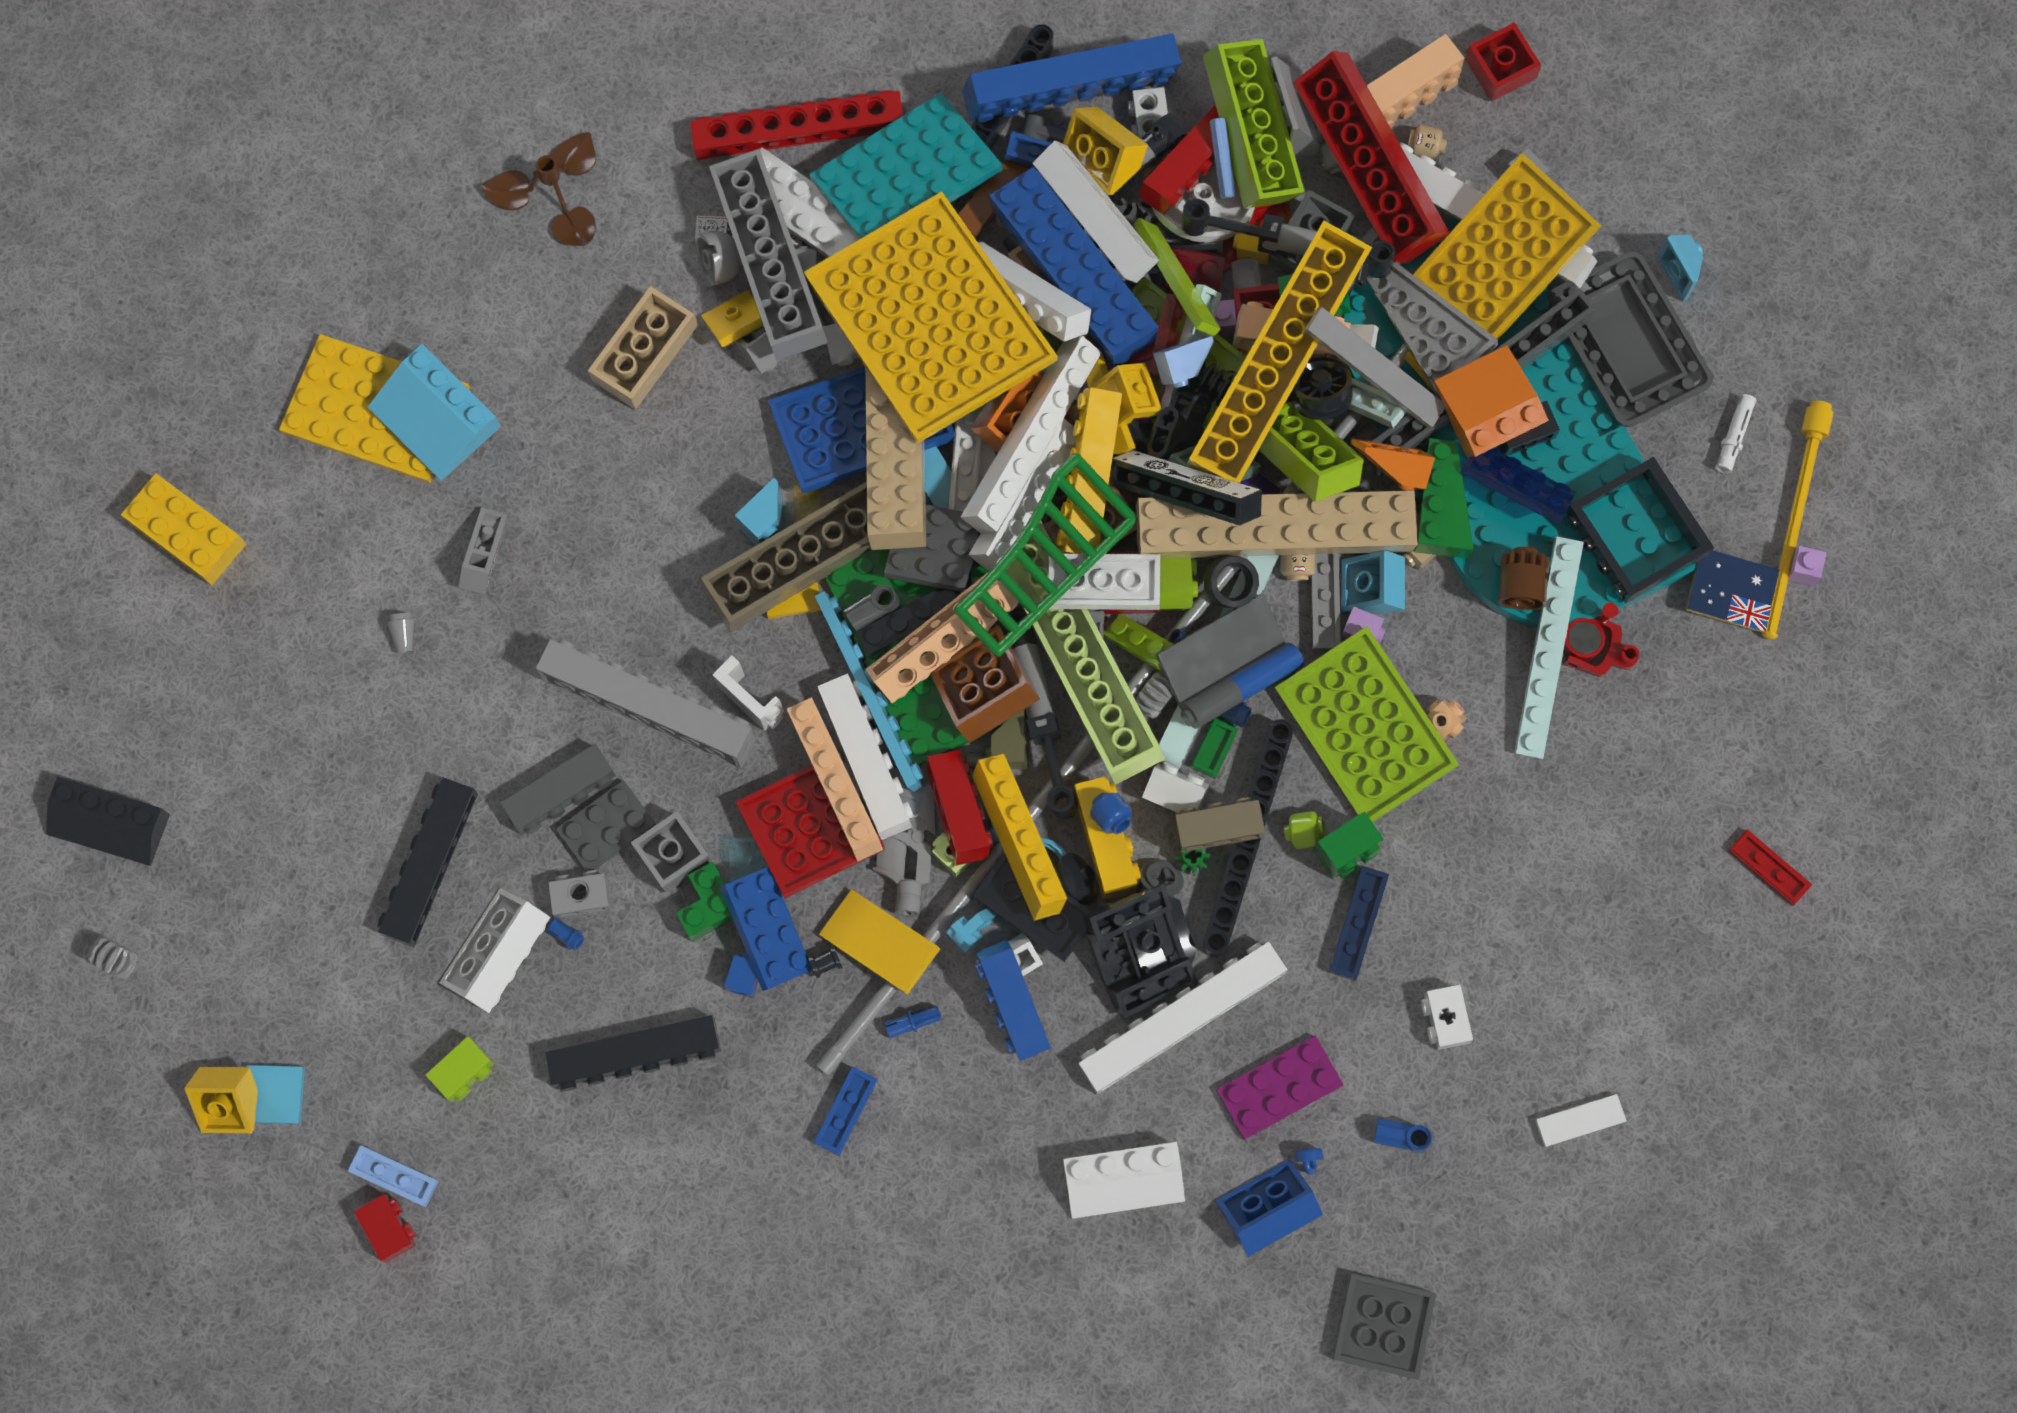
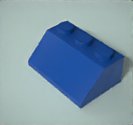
[1215,1159,1323,1257]

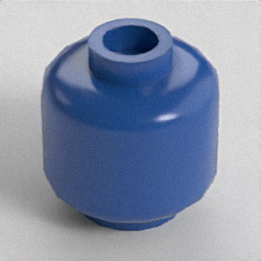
[1090,792,1132,835]

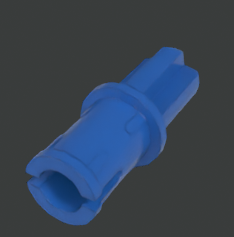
[884,1005,941,1039]

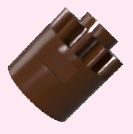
[1498,547,1549,610]

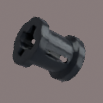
[807,945,843,979]

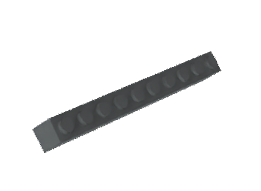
[1363,288,1597,476]

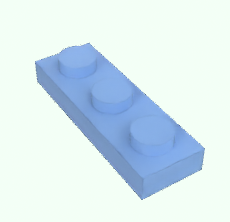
[348,1145,439,1207]

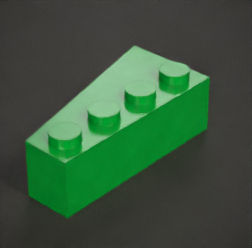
[1415,438,1474,559]

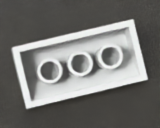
[439,888,550,1013]
[1063,1142,1185,1219]

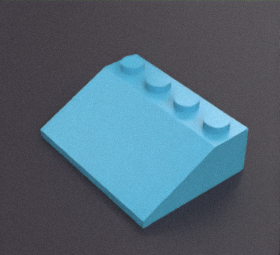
[368,344,501,481]

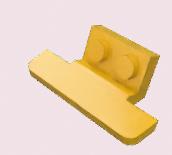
[1086,354,1162,455]

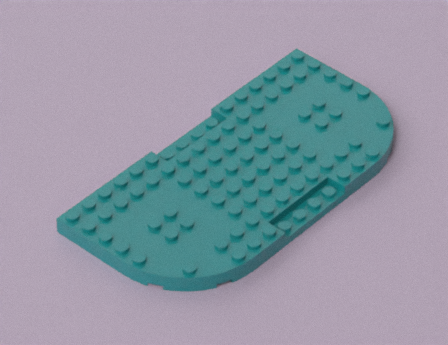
[1343,218,1698,628]

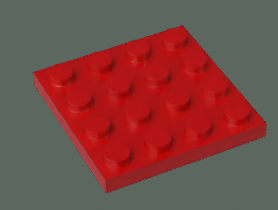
[735,765,885,899]

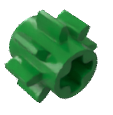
[1175,846,1210,876]

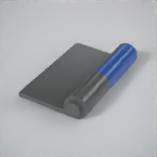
[1155,593,1304,729]

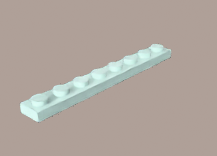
[1514,537,1584,759]

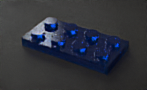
[1460,447,1577,525]

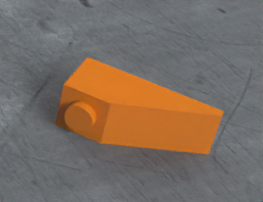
[1351,439,1435,491]

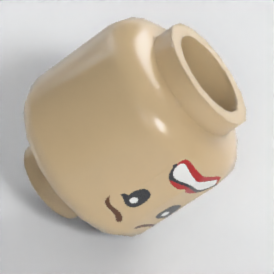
[1408,125,1447,161]
[1280,554,1315,581]

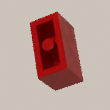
[354,1194,417,1263]

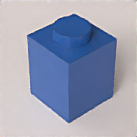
[724,953,759,999]

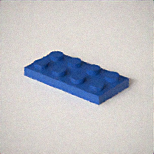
[720,867,813,991]

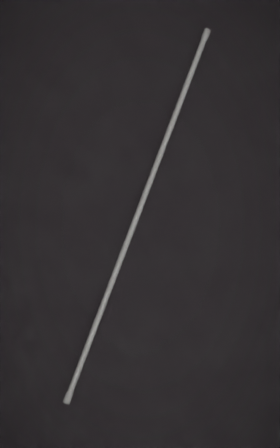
[816,343,1410,1076]

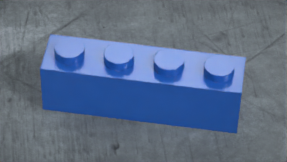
[974,940,1051,1061]

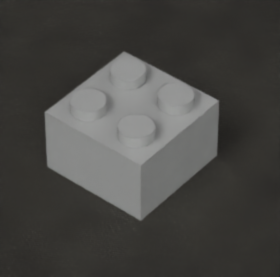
[631,811,712,893]

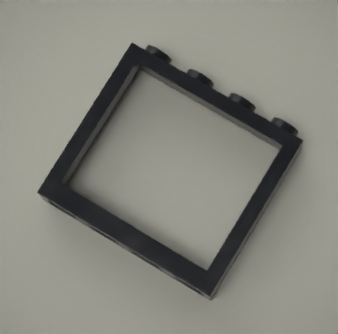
[1566,457,1714,604]

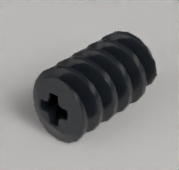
[1189,358,1234,407]

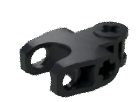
[1147,386,1212,461]

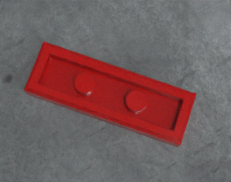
[1728,829,1813,906]

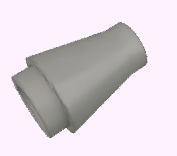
[387,613,415,654]

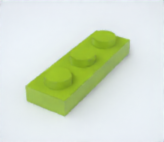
[1104,613,1173,672]

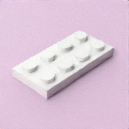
[1048,554,1160,610]

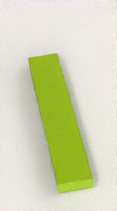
[1133,218,1221,336]

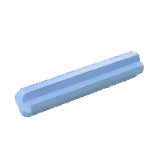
[1210,118,1236,198]

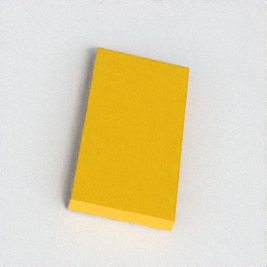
[819,889,940,995]

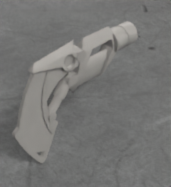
[844,762,936,917]

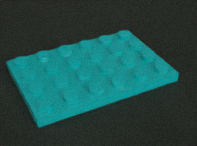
[810,93,1002,239]

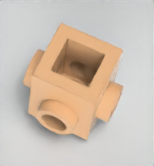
[1426,699,1467,741]

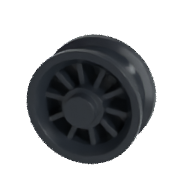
[1292,358,1353,424]

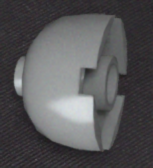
[697,231,741,286]

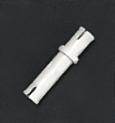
[1715,394,1757,474]

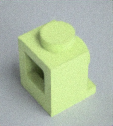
[932,833,972,878]

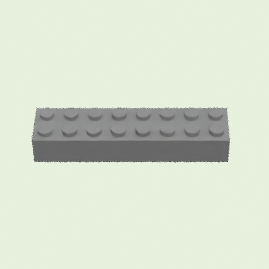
[709,149,828,361]
[536,639,756,769]

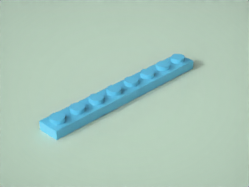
[815,591,924,792]

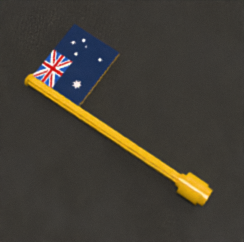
[1686,400,1834,640]

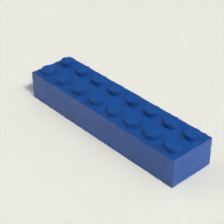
[962,33,1182,122]
[989,167,1159,368]

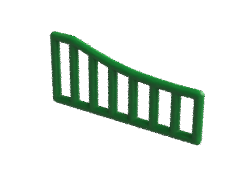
[954,453,1138,657]

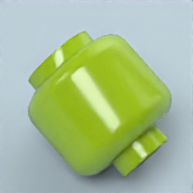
[1284,811,1327,849]

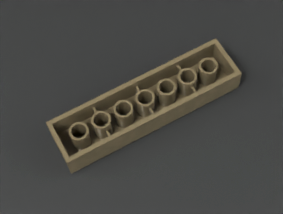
[701,482,871,633]

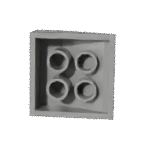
[1270,56,1322,160]

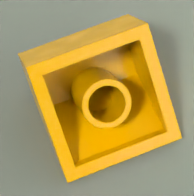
[184,1067,258,1134]

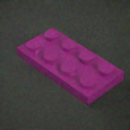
[1216,1035,1344,1140]

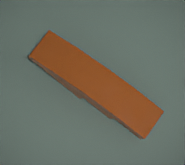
[958,160,1037,237]

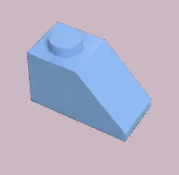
[1153,336,1214,388]

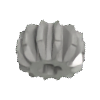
[1135,671,1174,719]
[87,937,139,979]

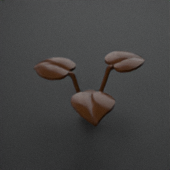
[481,132,596,246]

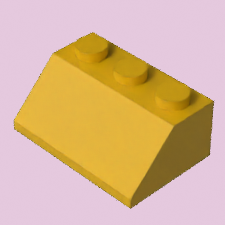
[1063,107,1148,195]

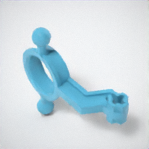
[946,824,1085,954]

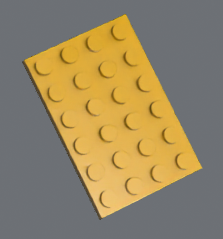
[1413,153,1602,340]
[279,334,470,483]

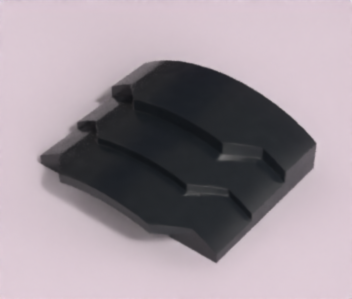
[1083,883,1198,1018]

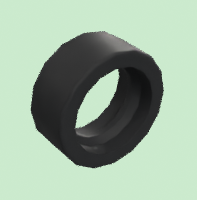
[1203,556,1259,608]

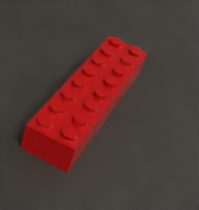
[1293,51,1450,263]

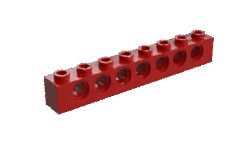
[690,90,903,160]

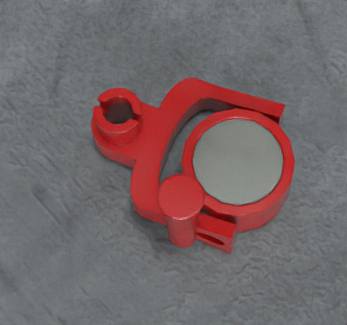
[1563,602,1639,677]

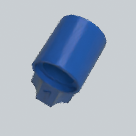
[1374,1119,1432,1153]

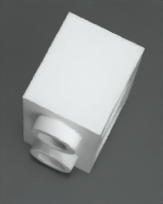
[1128,87,1168,138]

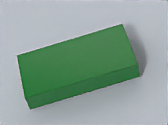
[1190,718,1239,779]

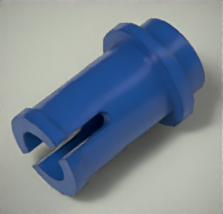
[547,918,585,951]

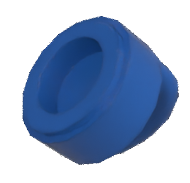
[1294,1148,1324,1175]

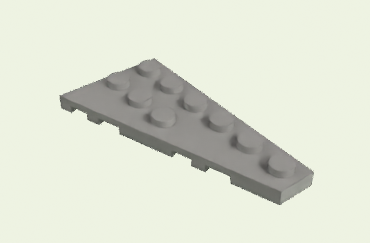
[1366,262,1498,400]

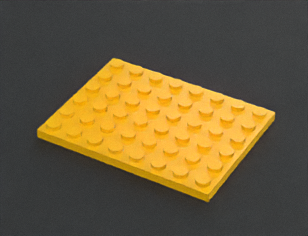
[803,192,1058,444]

